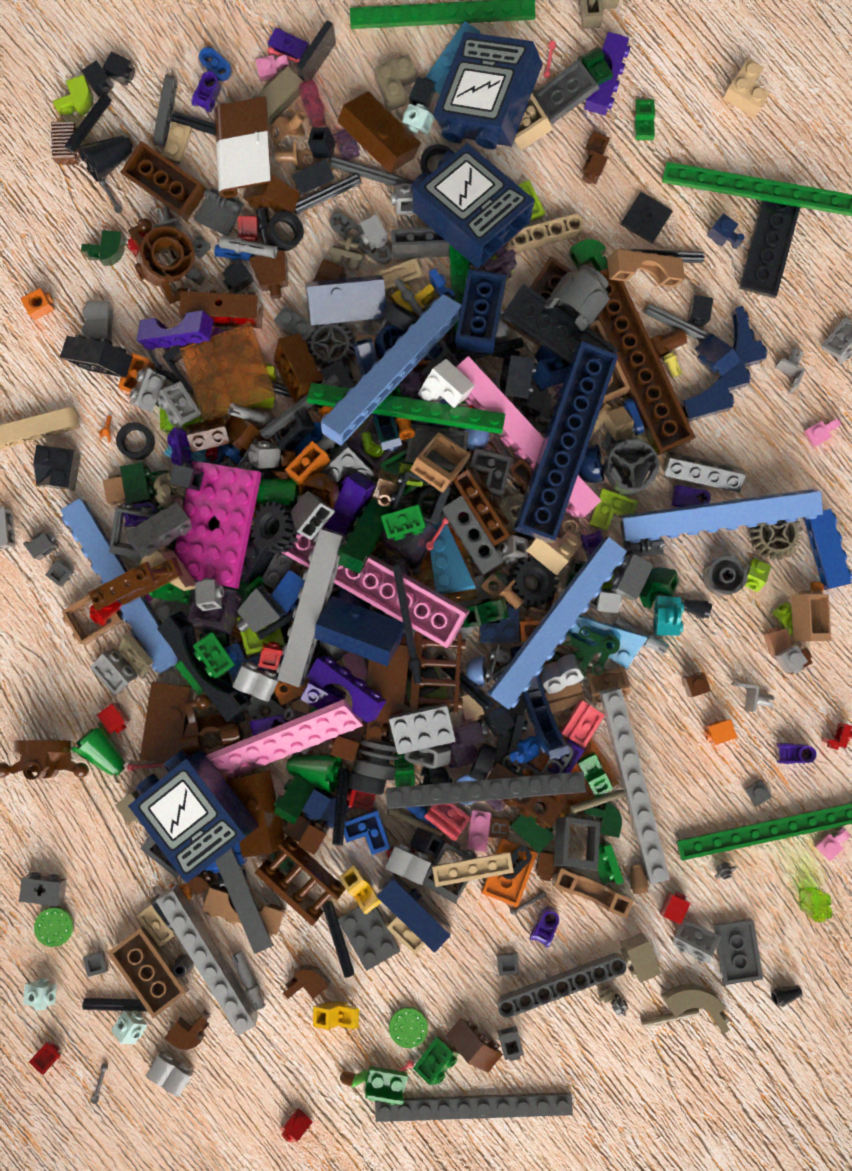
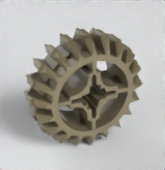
[749,520,803,560]

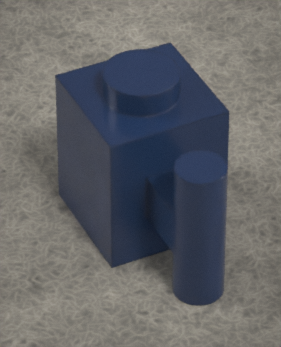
[707,213,745,249]

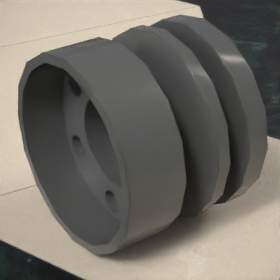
[354,739,399,780]

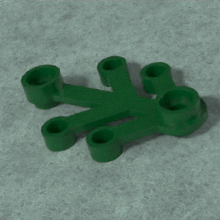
[547,626,620,681]

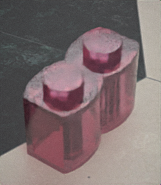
[299,80,326,128]

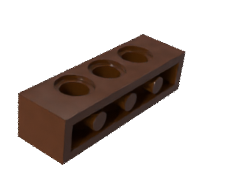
[453,467,516,546]
[486,763,564,829]

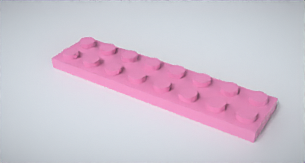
[206,700,363,779]

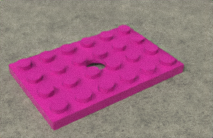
[174,461,262,588]

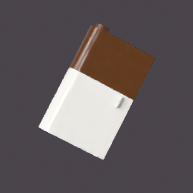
[214,96,272,198]

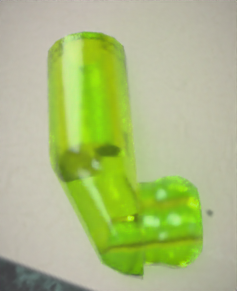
[361,432,384,457]

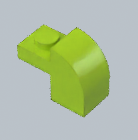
[53,75,93,117]

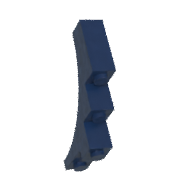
[680,306,767,422]
[352,337,402,451]
[510,645,570,759]

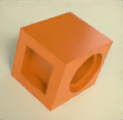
[20,288,55,320]
[704,719,737,745]

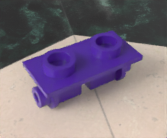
[167,427,193,466]

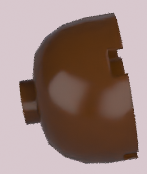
[299,473,339,508]

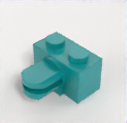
[653,596,684,636]

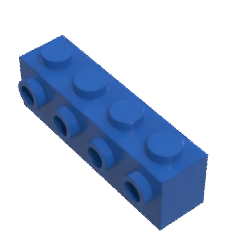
[803,509,852,590]

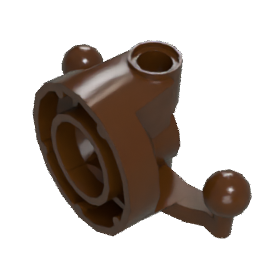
[128,218,195,305]
[180,694,243,783]
[0,740,89,780]

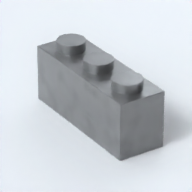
[391,228,449,259]
[126,503,192,559]

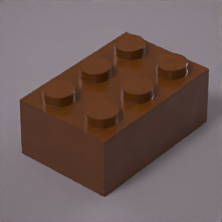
[274,333,324,404]

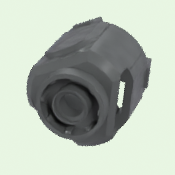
[544,265,610,331]
[603,439,659,496]

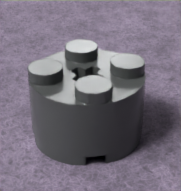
[703,556,748,596]

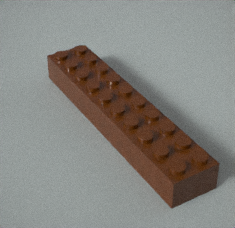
[595,268,695,456]

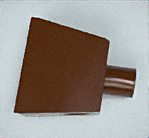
[249,251,288,299]

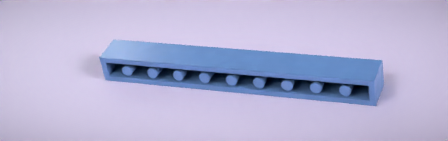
[321,294,462,446]
[621,489,823,543]
[60,498,181,673]
[487,537,627,709]

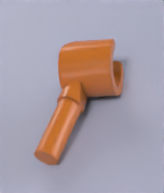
[99,415,112,443]
[810,582,824,594]

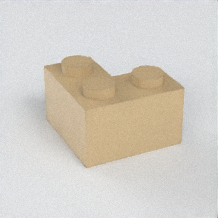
[723,58,770,118]
[514,94,553,151]
[526,531,583,575]

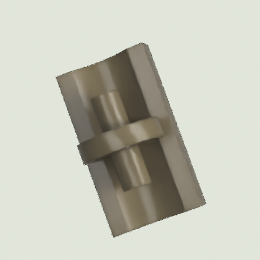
[329,236,366,270]

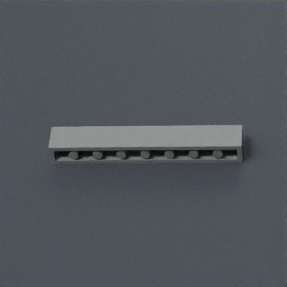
[277,528,347,687]
[156,884,258,1036]

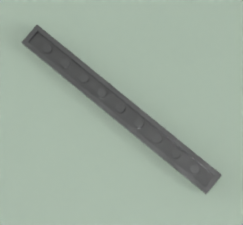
[386,772,586,809]
[375,1092,573,1122]

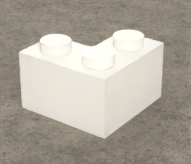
[418,359,475,408]

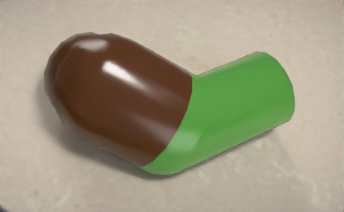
[340,1069,368,1087]

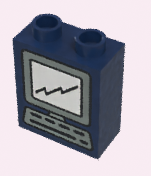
[433,32,543,150]
[411,143,535,268]
[128,750,259,883]

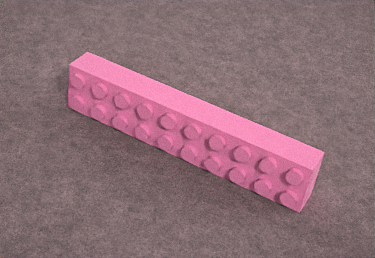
[456,356,601,518]
[282,527,469,648]

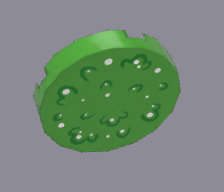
[34,907,74,947]
[389,1007,428,1048]

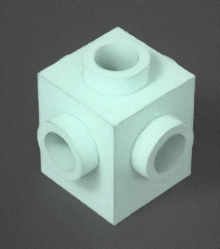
[402,103,435,135]
[23,979,57,1010]
[111,1011,148,1044]

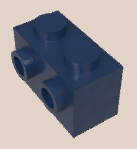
[694,334,740,376]

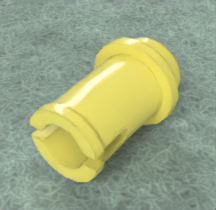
[663,352,683,378]

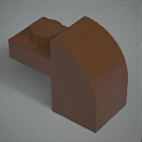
[283,965,330,999]
[164,1010,210,1050]

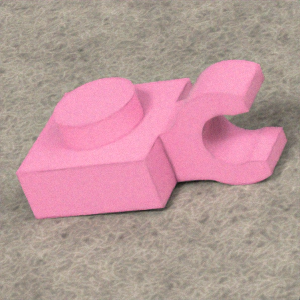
[256,55,290,80]
[804,418,842,448]
[814,828,851,861]

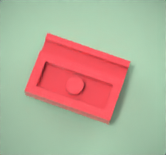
[560,699,605,748]
[424,804,471,841]

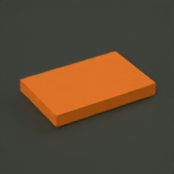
[481,838,538,907]

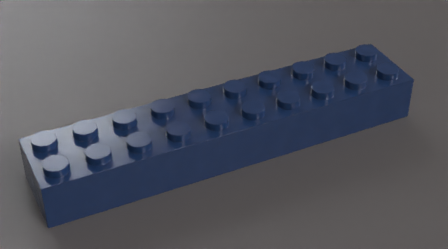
[513,341,619,543]

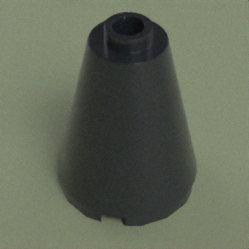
[78,135,133,182]

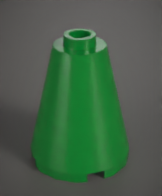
[256,478,299,508]
[71,722,125,776]
[286,754,342,794]

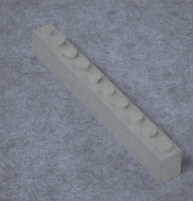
[599,687,670,885]

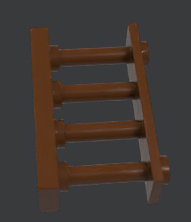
[88,557,183,611]
[410,631,466,714]
[255,836,345,926]

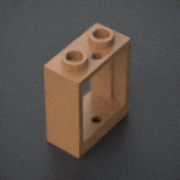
[410,432,471,493]
[791,590,831,642]
[61,595,124,645]

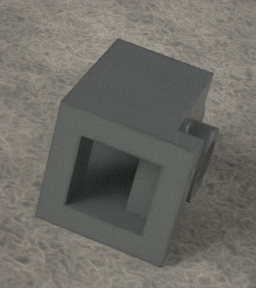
[23,532,58,560]
[498,1026,524,1061]

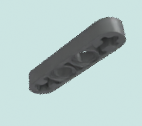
[153,74,178,147]
[330,213,392,265]

